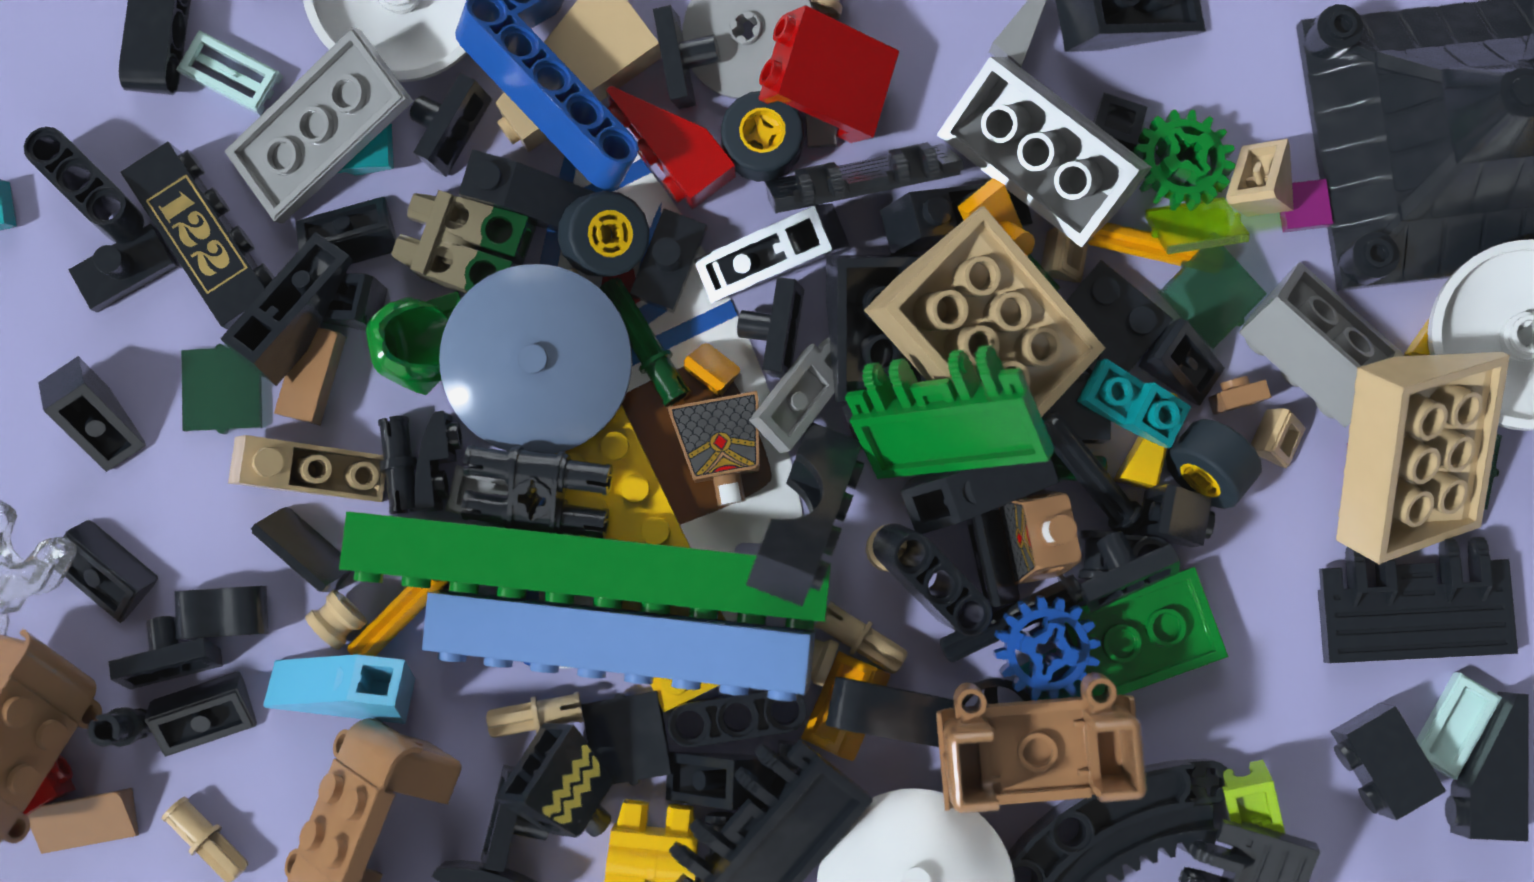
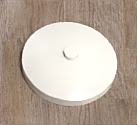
[303,0,467,82]
[1428,239,1534,431]
[817,788,1015,882]

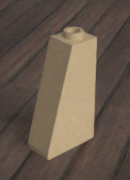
[496,0,662,152]

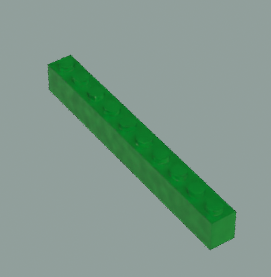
[339,511,831,630]

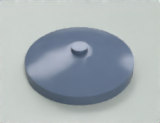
[439,264,633,454]

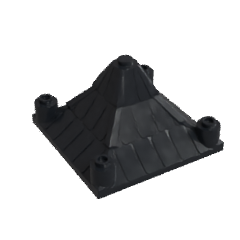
[1296,0,1534,291]

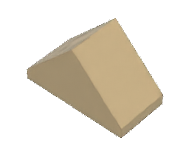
[1226,139,1293,217]

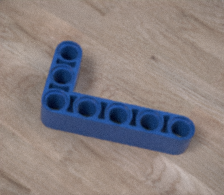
[455,0,639,189]

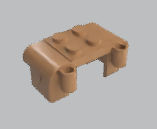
[0,629,102,844]
[936,672,1147,813]
[285,718,462,882]

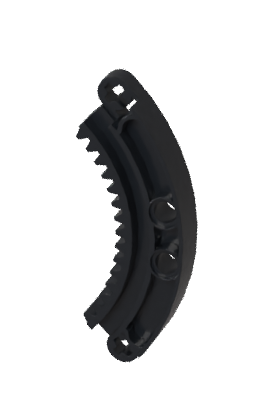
[1007,759,1228,882]

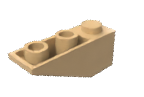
[228,435,386,502]

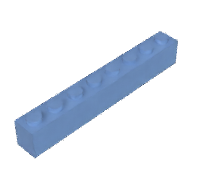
[422,589,815,701]

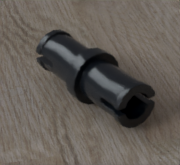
[378,416,418,514]
[87,707,152,747]

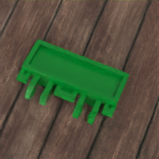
[845,345,1054,479]

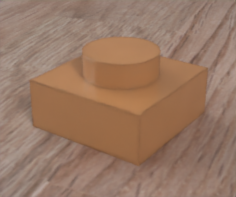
[1208,376,1271,415]

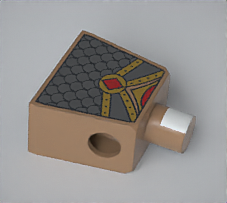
[668,391,759,506]
[999,489,1082,585]

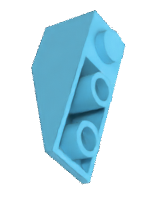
[263,654,416,724]

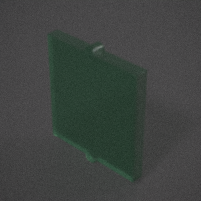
[1158,237,1267,349]
[181,344,262,435]

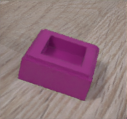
[1280,179,1333,233]

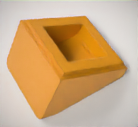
[683,343,741,396]

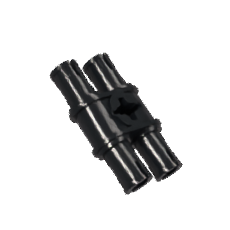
[461,445,613,539]

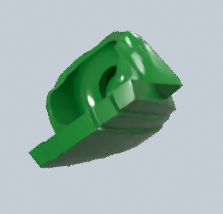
[366,291,462,395]

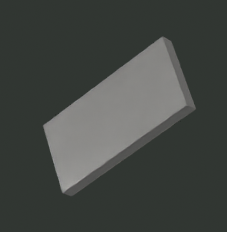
[224,27,413,224]

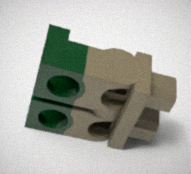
[392,190,536,294]

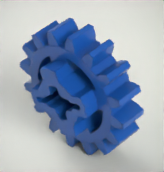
[993,595,1101,700]

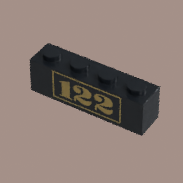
[120,142,275,330]

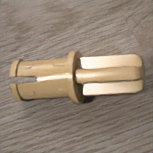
[815,601,908,674]
[486,692,584,738]
[161,796,248,882]

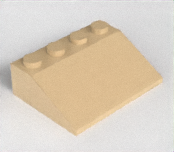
[864,206,1105,417]
[1336,352,1510,564]

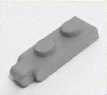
[749,338,835,453]

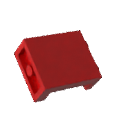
[759,5,900,143]

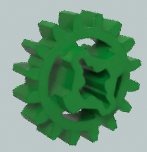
[1132,109,1236,211]

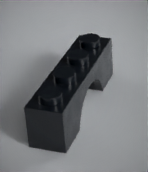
[746,422,865,607]

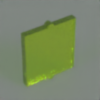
[1145,197,1250,254]

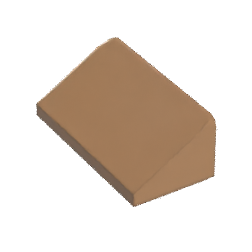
[274,328,346,426]
[27,788,139,854]

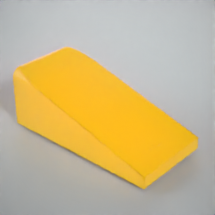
[1114,393,1179,489]

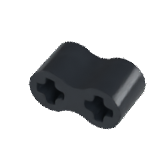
[174,586,268,639]

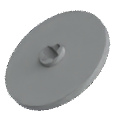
[682,0,814,99]

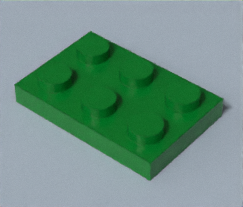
[1064,567,1229,696]

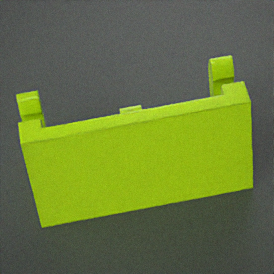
[1222,760,1286,834]

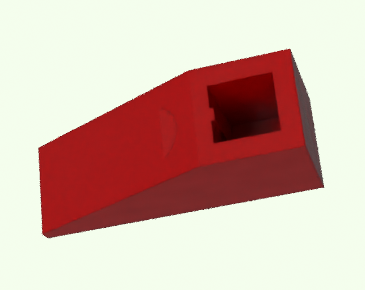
[605,86,736,210]

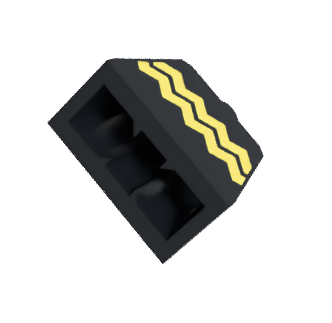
[495,723,612,838]

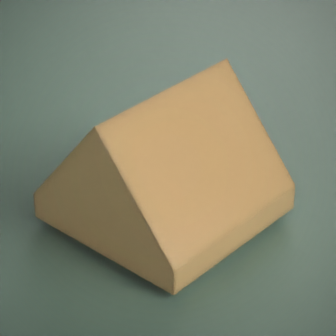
[1041,227,1088,283]
[1251,408,1306,469]

